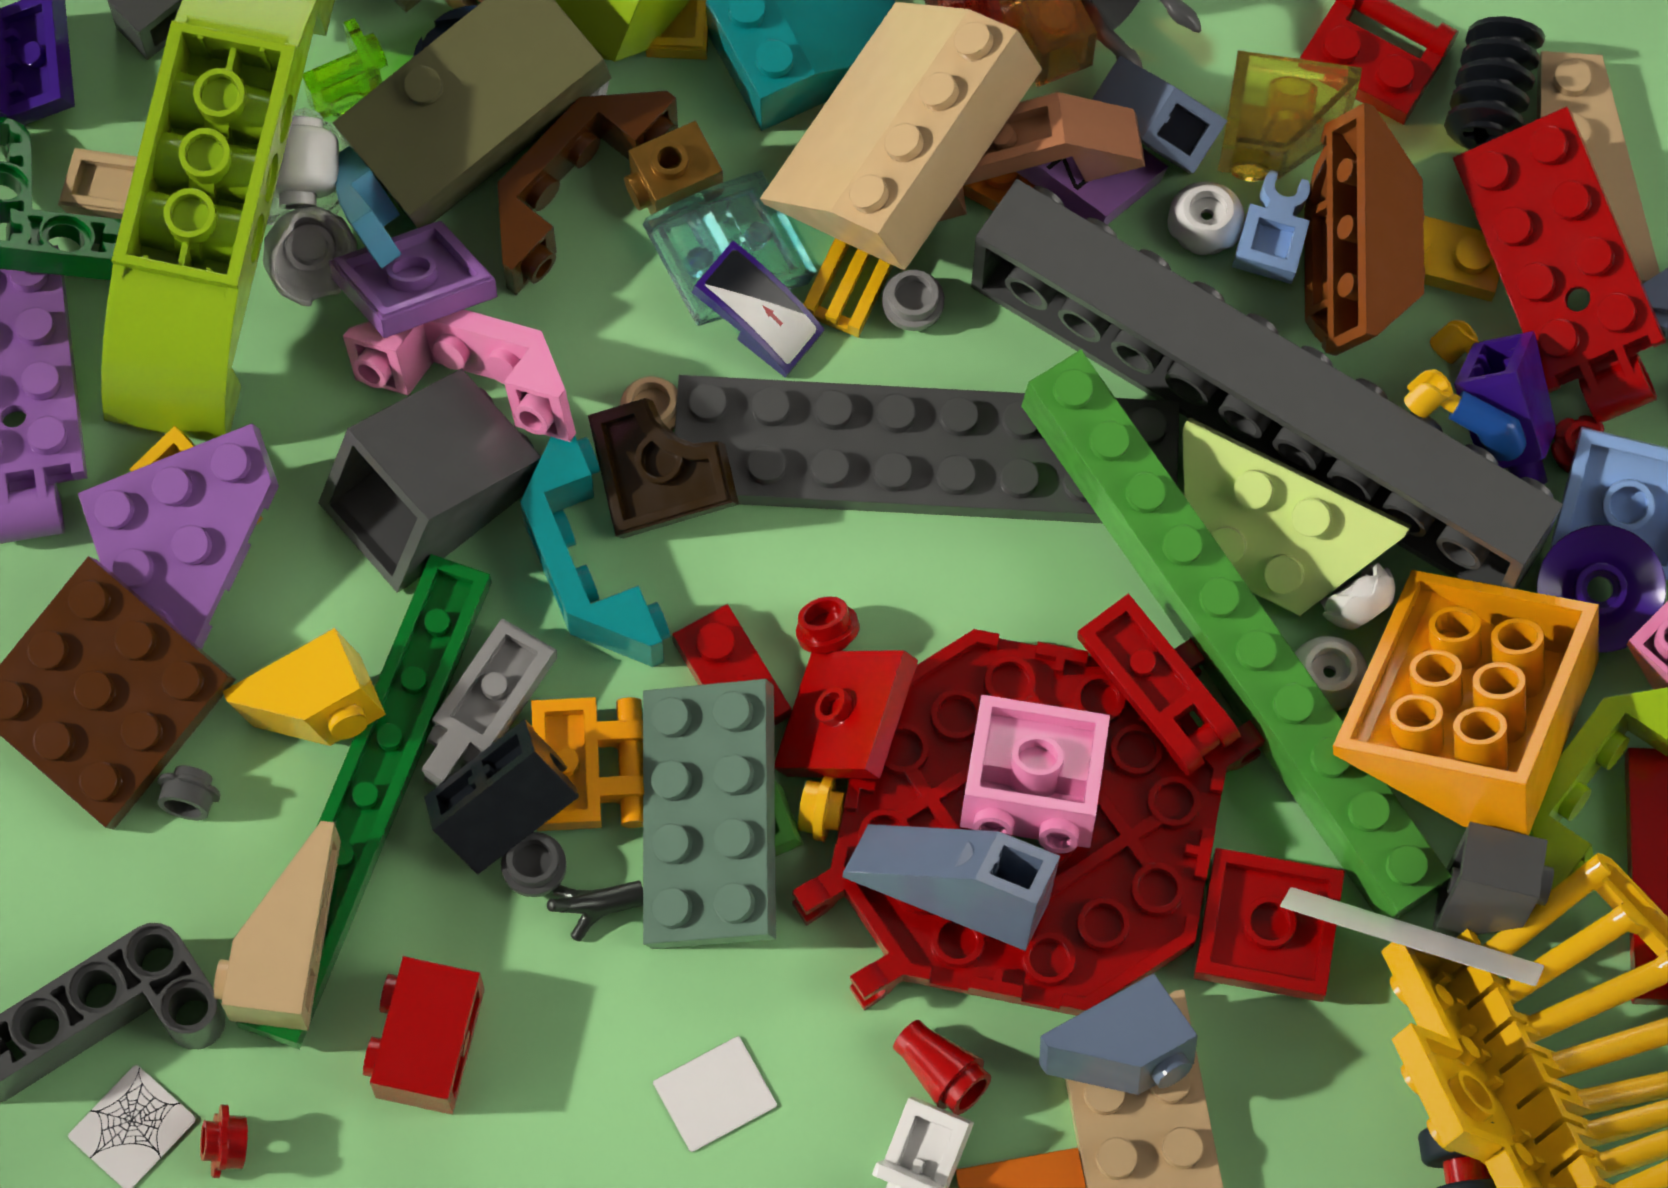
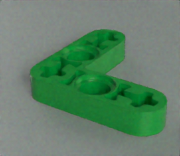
[0,117,122,280]

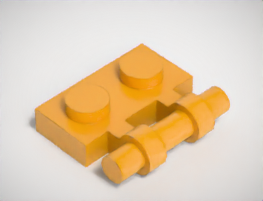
[531,697,645,831]

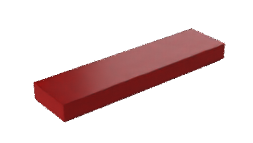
[1624,748,1668,1005]

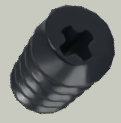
[1444,16,1546,150]

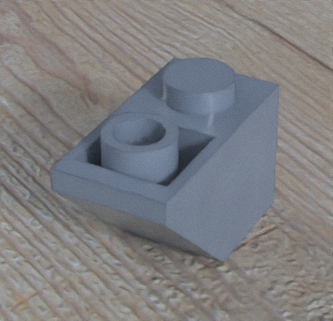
[1092,56,1227,174]

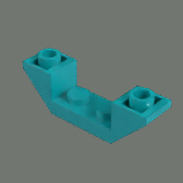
[520,436,671,667]

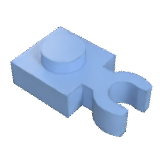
[1232,170,1310,284]

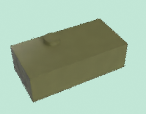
[332,0,612,228]

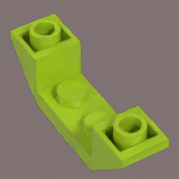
[1532,687,1668,890]

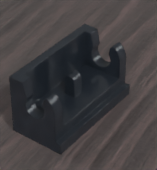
[424,719,579,874]

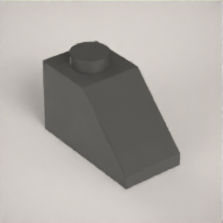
[1432,822,1554,938]

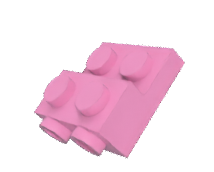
[960,695,1110,853]

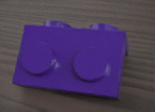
[0,0,75,125]

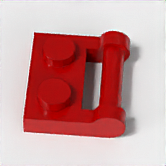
[1298,0,1459,125]

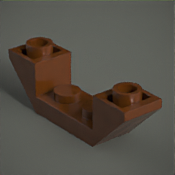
[497,91,678,295]

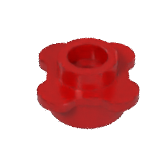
[200,1104,248,1179]

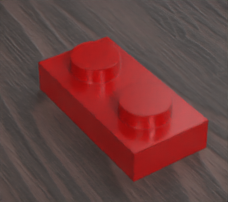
[672,604,792,726]

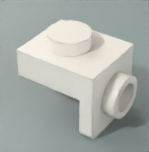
[872,1097,974,1188]

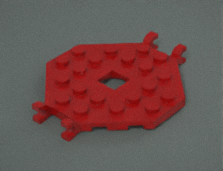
[792,629,1265,1016]

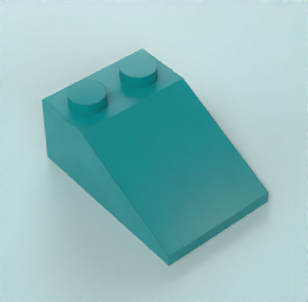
[706,0,895,131]

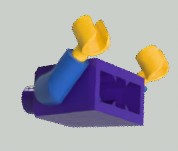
[1404,320,1556,485]

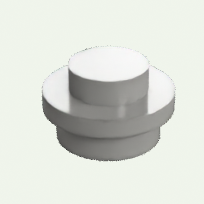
[882,270,944,331]

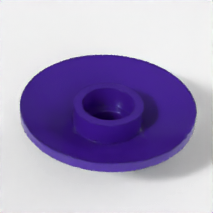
[1536,525,1666,653]

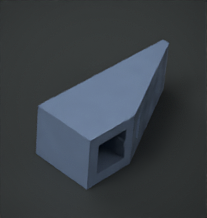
[843,824,1060,951]

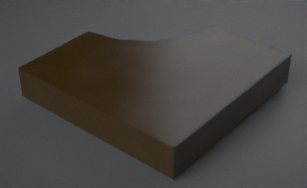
[588,398,739,538]

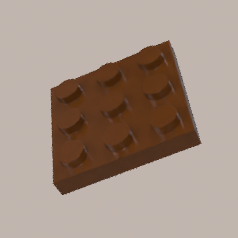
[0,556,236,830]

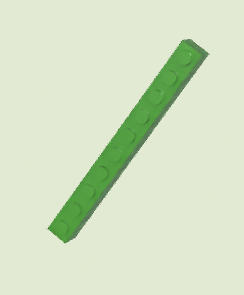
[1021,350,1452,919]

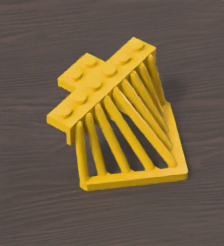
[1381,853,1668,1188]

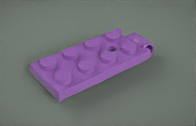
[0,245,88,544]

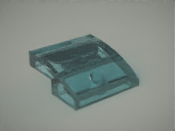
[642,170,817,326]

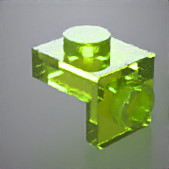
[302,17,388,120]

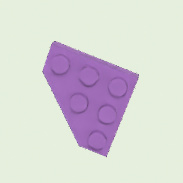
[78,423,279,649]

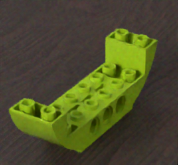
[101,0,335,442]

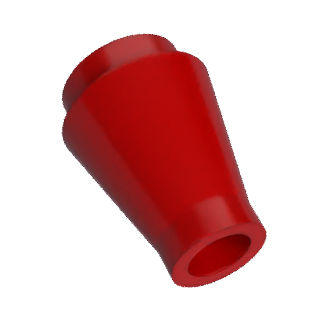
[893,1020,991,1115]

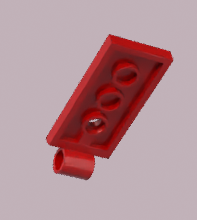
[1453,106,1666,423]

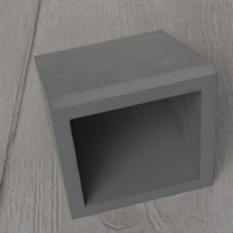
[318,368,541,593]

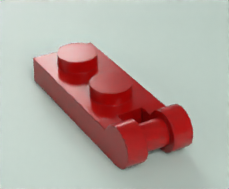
[1077,593,1241,776]

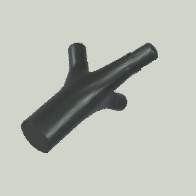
[547,880,643,942]

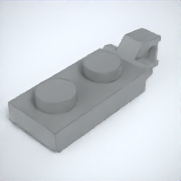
[422,618,557,788]

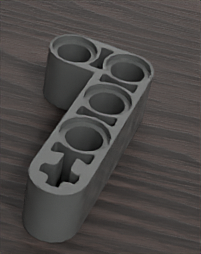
[0,923,225,1103]

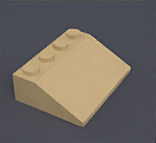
[760,2,1042,271]

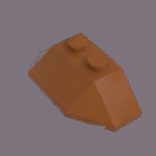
[1304,103,1425,356]

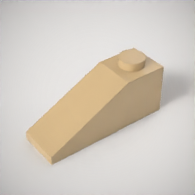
[214,821,341,1031]

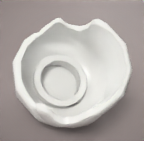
[263,206,357,306]

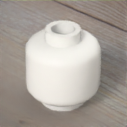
[273,116,339,210]

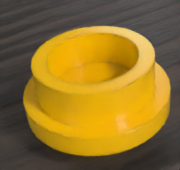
[798,776,846,842]

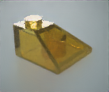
[1218,50,1362,182]

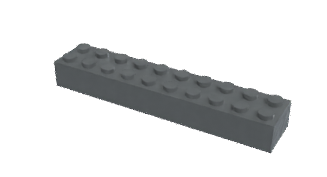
[971,179,1563,589]

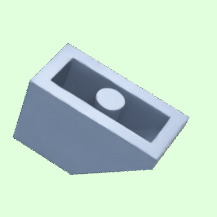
[1039,973,1198,1095]

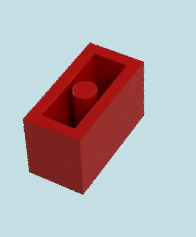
[363,956,485,1115]

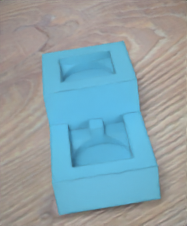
[336,146,402,269]

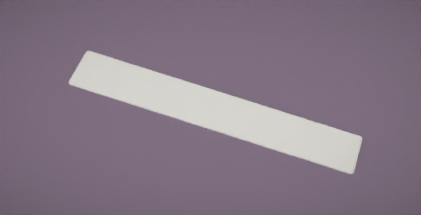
[1280,887,1544,986]

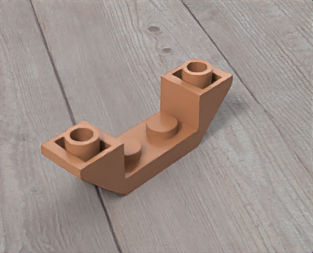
[938,92,1145,222]

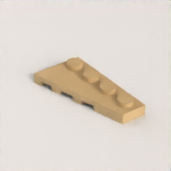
[1537,51,1660,283]

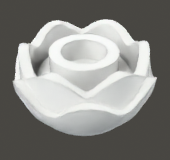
[1167,181,1245,255]
[1320,563,1395,630]
[1295,636,1368,712]

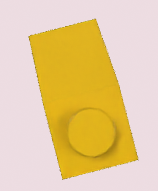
[223,628,386,746]

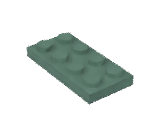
[643,679,776,949]

